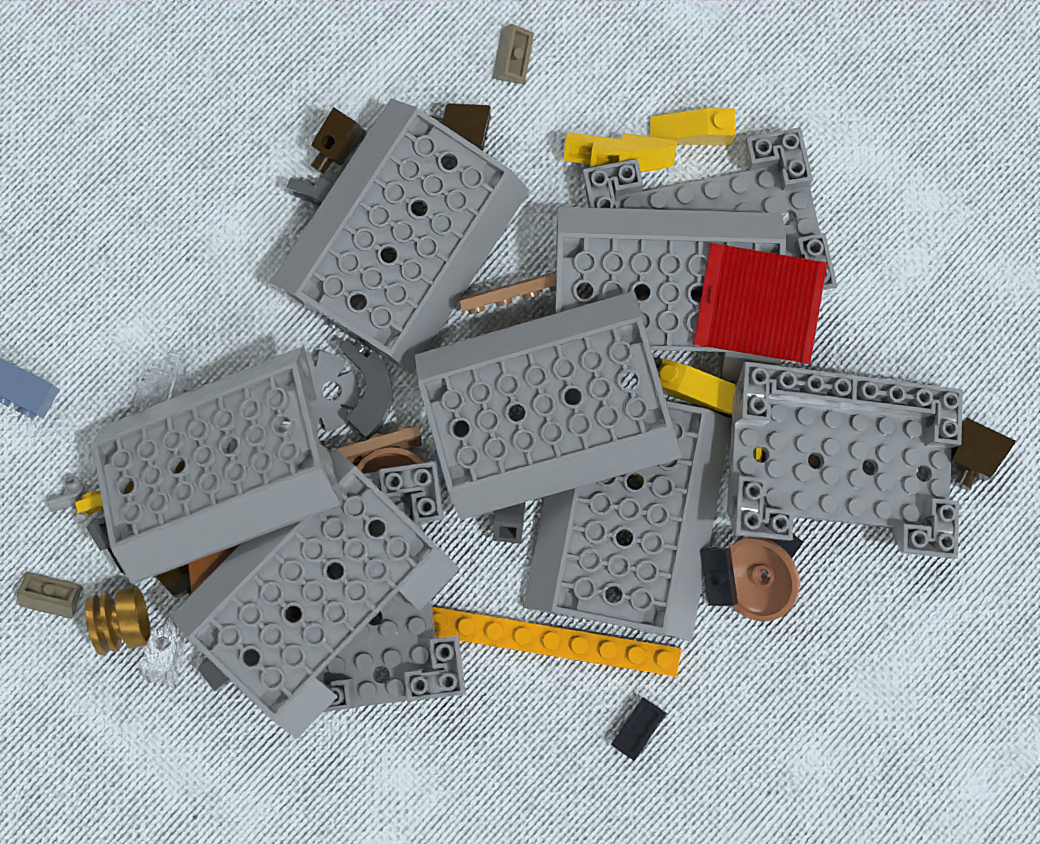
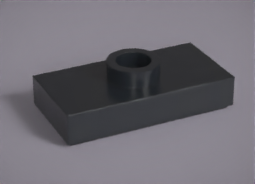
[700,547,738,606]
[610,697,667,761]

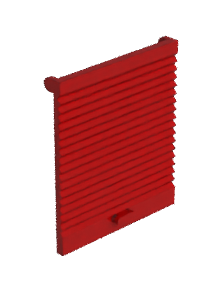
[693,243,828,364]

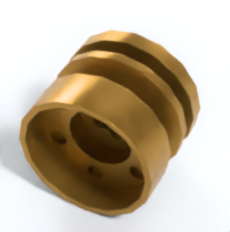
[85,586,151,655]

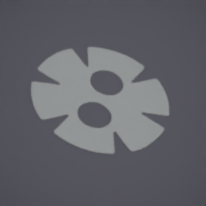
[306,351,359,432]

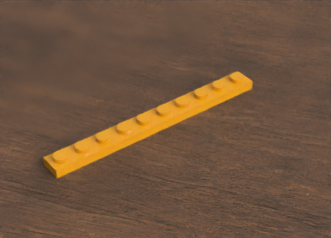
[432,607,681,677]

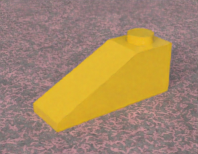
[650,108,735,145]
[658,358,737,415]

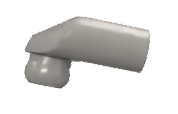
[47,476,84,512]

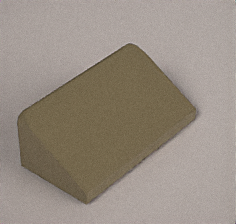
[492,24,534,84]
[17,572,82,619]

